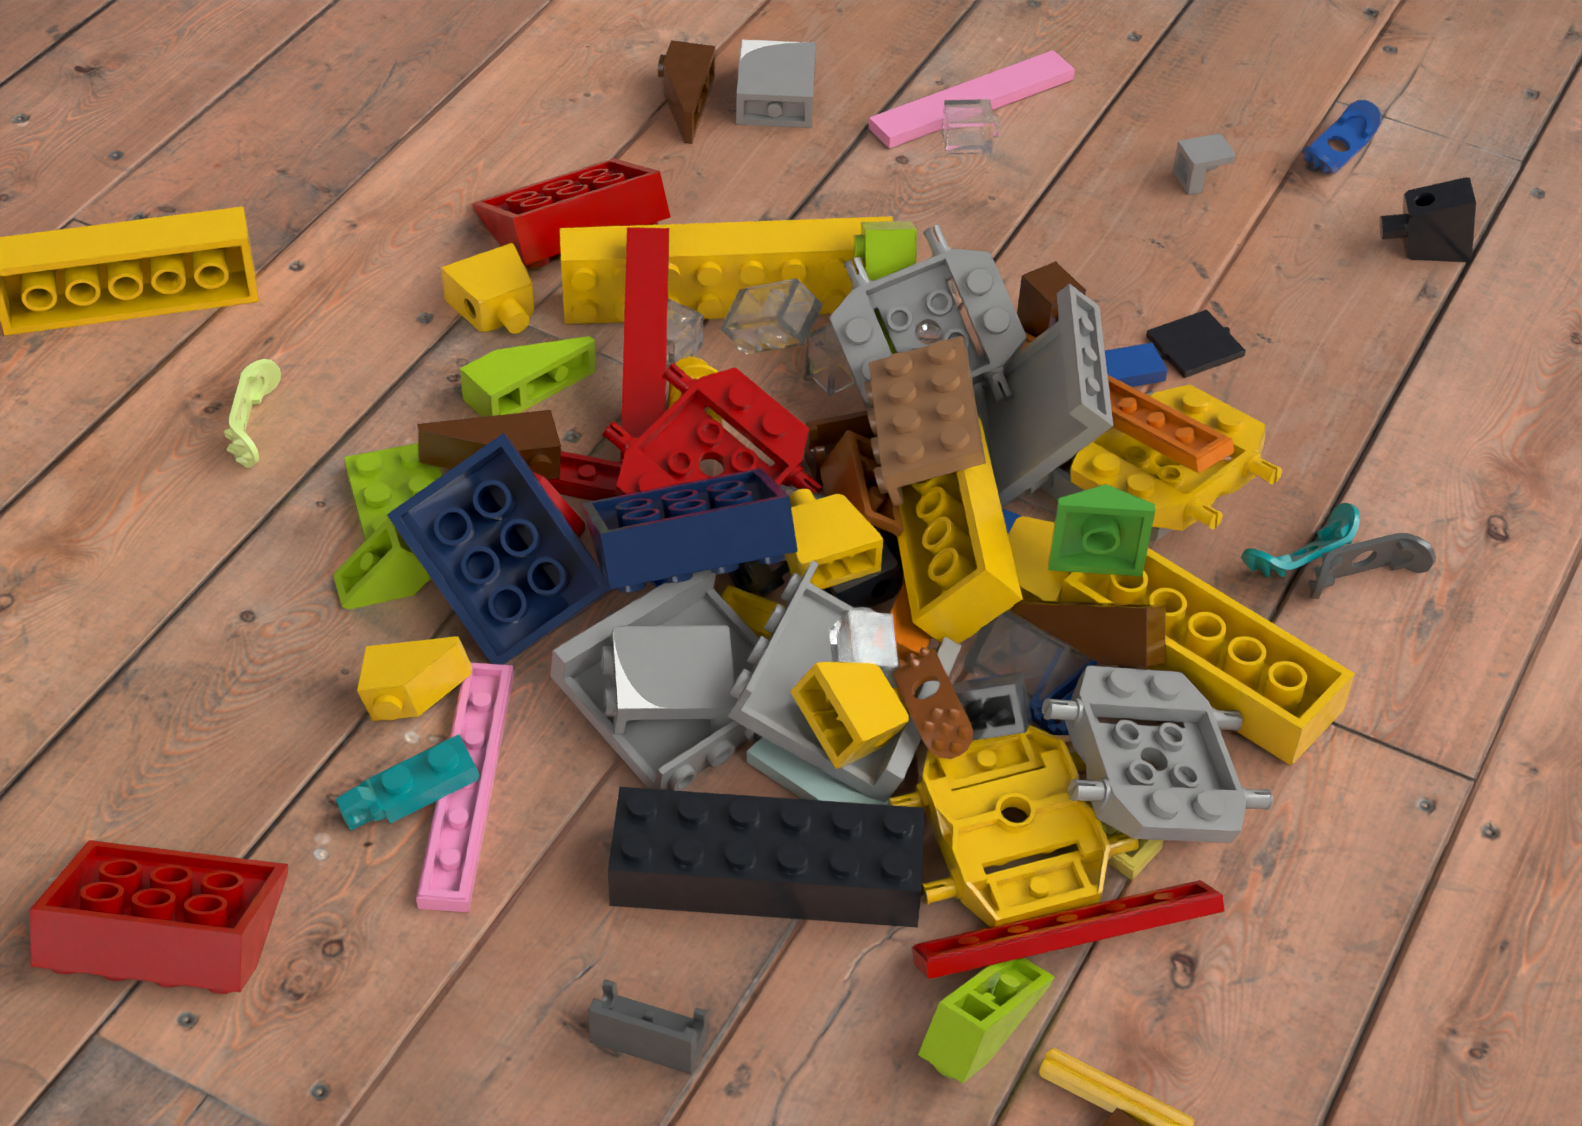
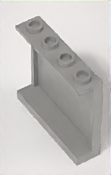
[973,284,1113,507]
[728,560,961,803]
[550,569,762,791]

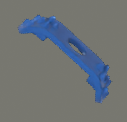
[1301,100,1382,174]

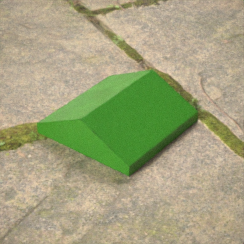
[1048,484,1155,576]

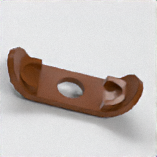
[891,647,973,759]

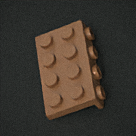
[864,336,986,506]

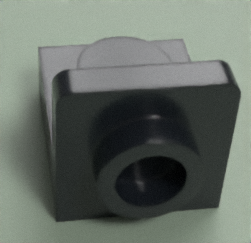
[728,560,790,596]

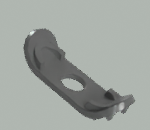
[1308,533,1436,599]

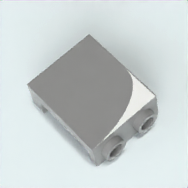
[736,40,816,128]
[601,626,736,734]

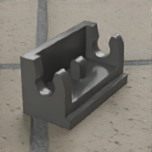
[588,979,710,1074]

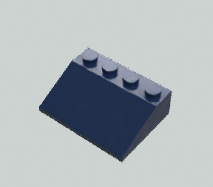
[387,433,616,665]
[582,468,798,593]

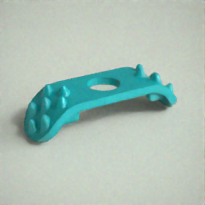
[1241,503,1360,578]

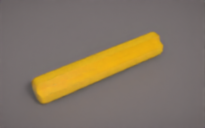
[1039,1048,1195,1126]

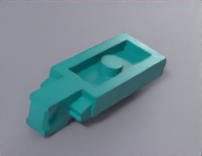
[335,734,481,830]

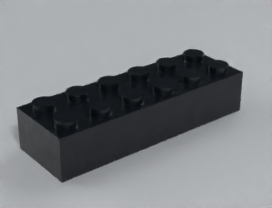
[608,787,925,928]

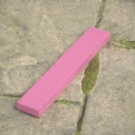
[868,50,1075,148]
[416,662,514,913]

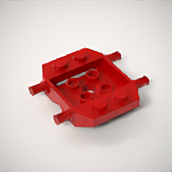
[602,363,823,497]

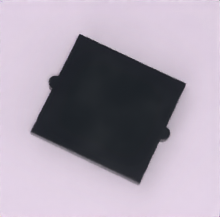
[1146,309,1246,378]

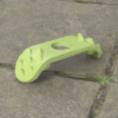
[224,359,281,468]

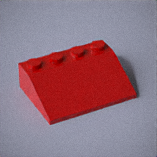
[472,158,671,268]
[30,840,288,994]

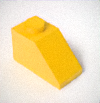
[357,636,472,721]

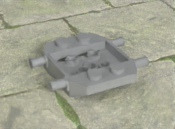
[829,225,1027,408]
[1042,665,1273,843]

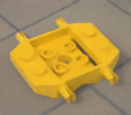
[1071,384,1282,531]
[888,725,1139,927]

